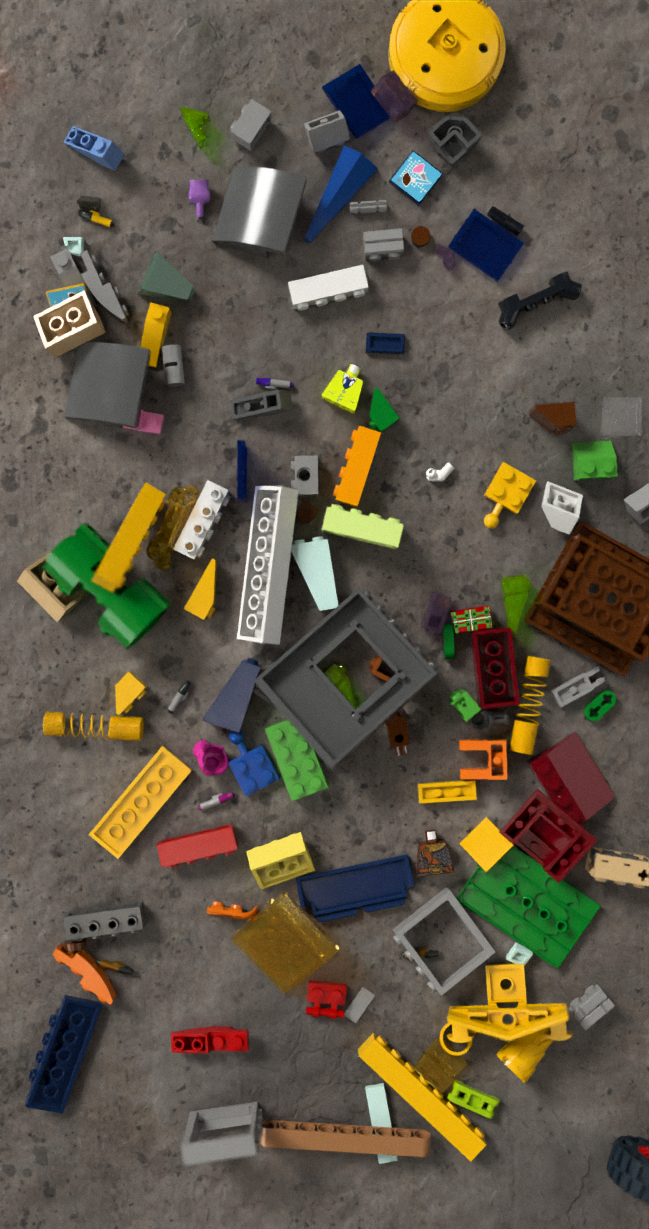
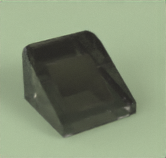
[77,196,101,212]

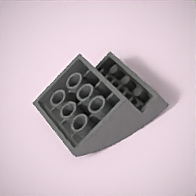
[212,167,307,258]
[65,342,151,429]

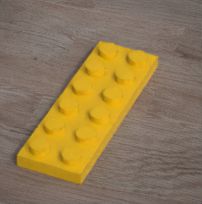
[89,746,192,859]

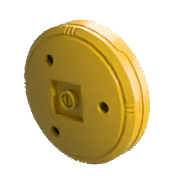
[388,0,506,112]

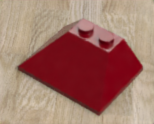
[499,789,597,883]

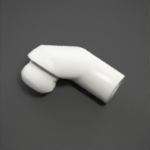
[426,462,455,482]

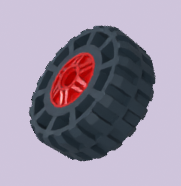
[607,1135,649,1204]

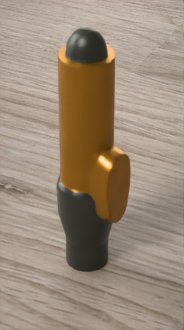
[401,948,439,959]
[97,959,134,975]

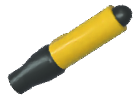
[78,209,115,227]

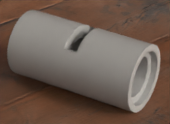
[162,345,185,387]

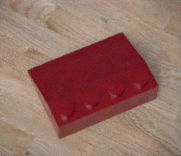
[526,732,615,824]

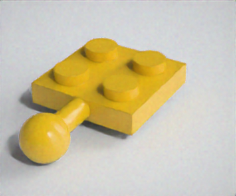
[483,462,536,529]

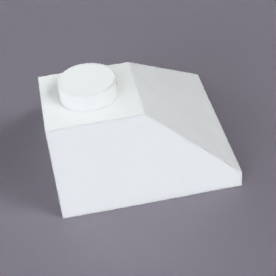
[541,481,583,534]

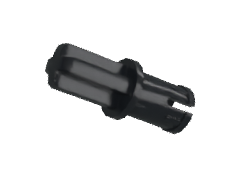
[487,206,524,236]

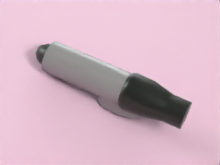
[168,680,191,714]

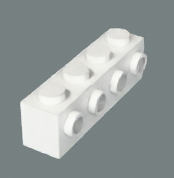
[173,480,231,560]

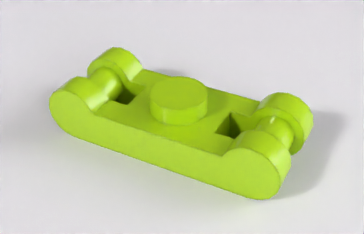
[447,1080,500,1119]

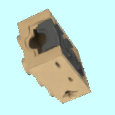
[585,847,649,888]

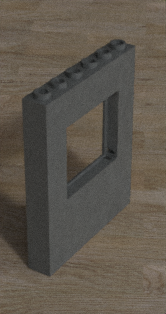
[254,588,438,770]

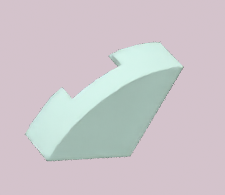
[63,237,84,258]

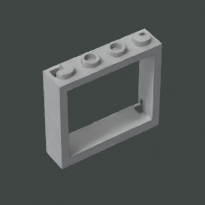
[392,887,496,996]
[181,1101,263,1166]

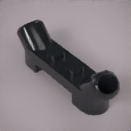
[498,272,582,329]

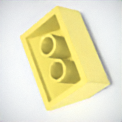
[246,832,315,890]

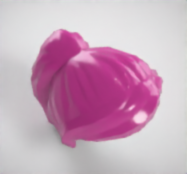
[193,740,228,776]

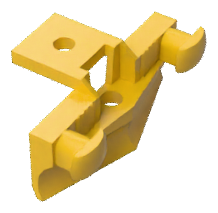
[446,963,573,1043]

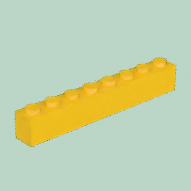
[358,1033,487,1162]

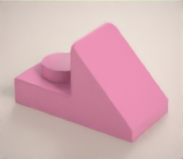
[123,409,164,435]

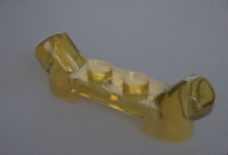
[146,485,200,570]

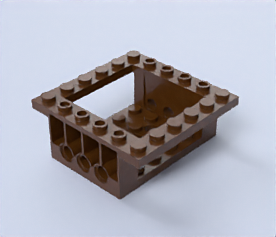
[523,520,649,677]

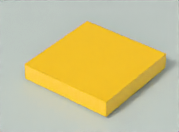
[459,817,514,872]

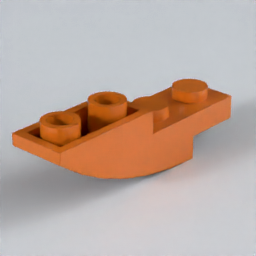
[52,943,116,1005]

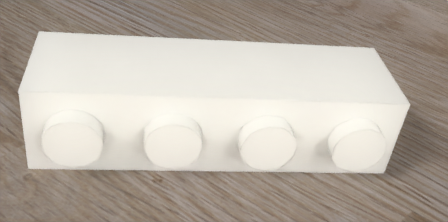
[288,265,368,311]

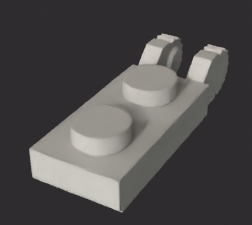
[550,666,606,708]

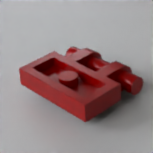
[305,980,347,1020]

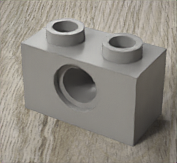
[291,455,318,496]

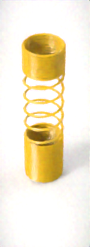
[509,656,552,755]
[43,711,144,741]

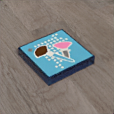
[389,150,443,206]

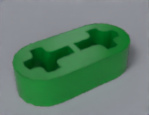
[442,623,454,660]
[583,690,616,721]

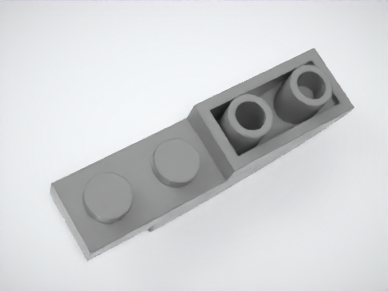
[80,250,129,324]

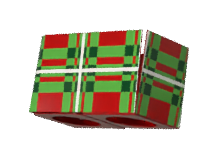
[450,606,492,633]

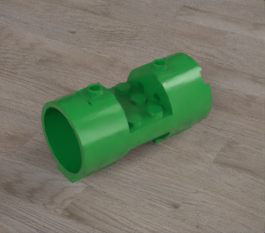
[42,523,172,650]

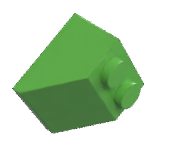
[572,441,618,481]

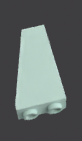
[291,536,339,611]

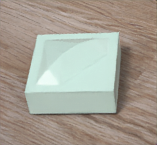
[506,942,533,966]

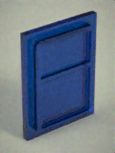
[322,64,394,139]
[448,209,524,282]

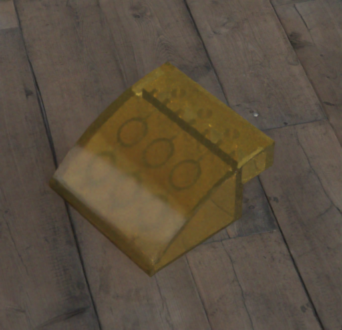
[231,891,339,994]

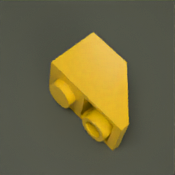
[115,671,148,715]

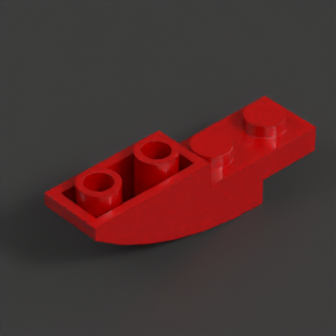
[171,1026,250,1053]

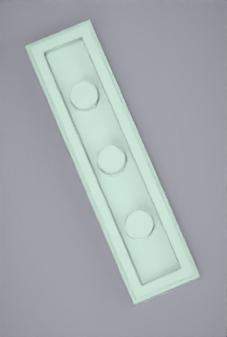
[365,1083,398,1164]

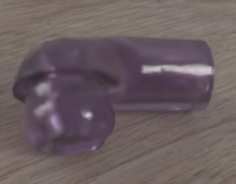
[434,243,456,270]

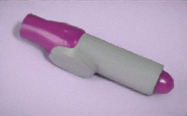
[198,792,234,811]

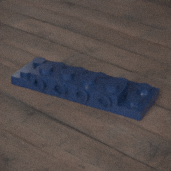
[25,995,102,1114]

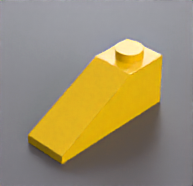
[141,302,172,368]
[184,558,217,620]

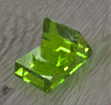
[179,106,211,149]

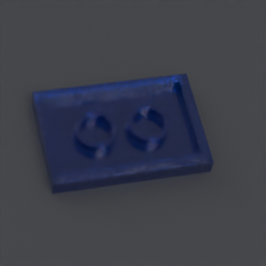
[237,440,248,503]

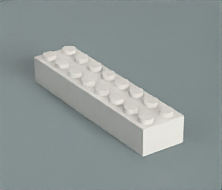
[237,486,298,645]

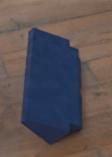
[296,854,414,923]

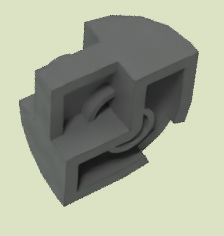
[427,115,482,166]

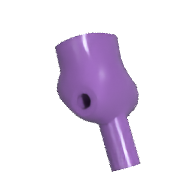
[189,180,211,217]

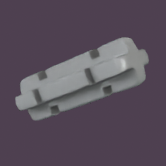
[350,200,387,214]

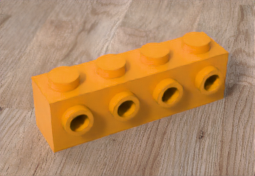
[333,426,381,508]

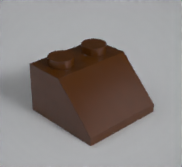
[529,402,577,435]

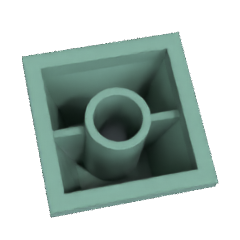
[138,252,195,302]

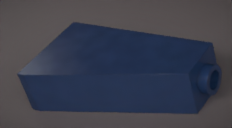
[202,658,262,733]

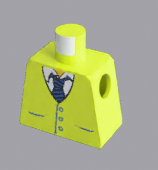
[321,364,363,414]

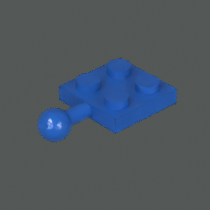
[228,730,280,797]

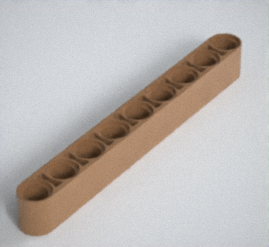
[260,1120,431,1157]

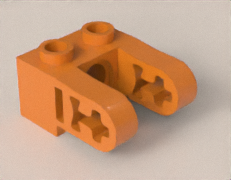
[459,739,508,780]

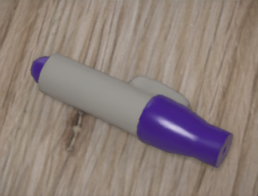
[256,378,294,389]

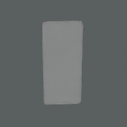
[344,987,375,1023]

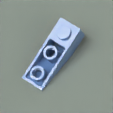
[64,126,125,171]

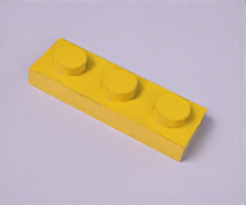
[417,780,477,804]

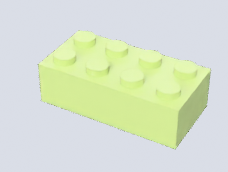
[322,504,404,549]

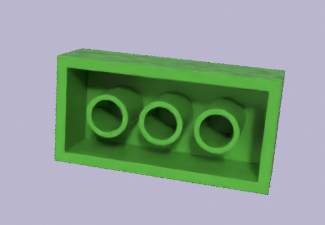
[265,719,328,801]

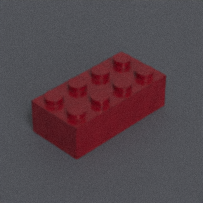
[470,627,520,709]

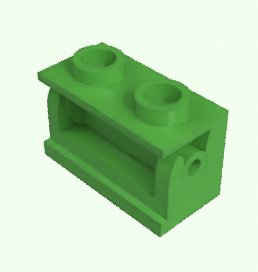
[447,689,481,722]

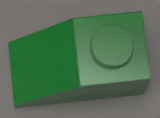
[368,387,400,434]

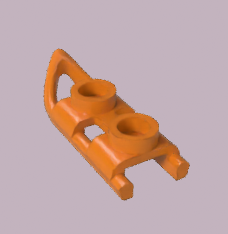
[207,901,258,920]

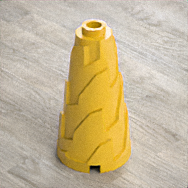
[496,1027,554,1083]

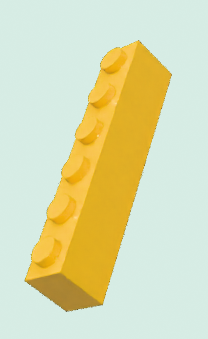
[91,483,166,593]

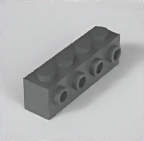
[63,902,146,942]

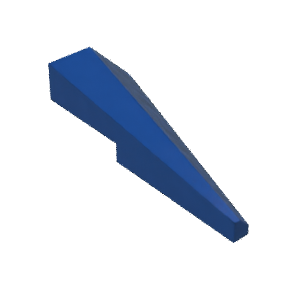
[304,145,378,243]

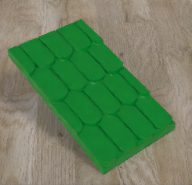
[456,846,601,969]

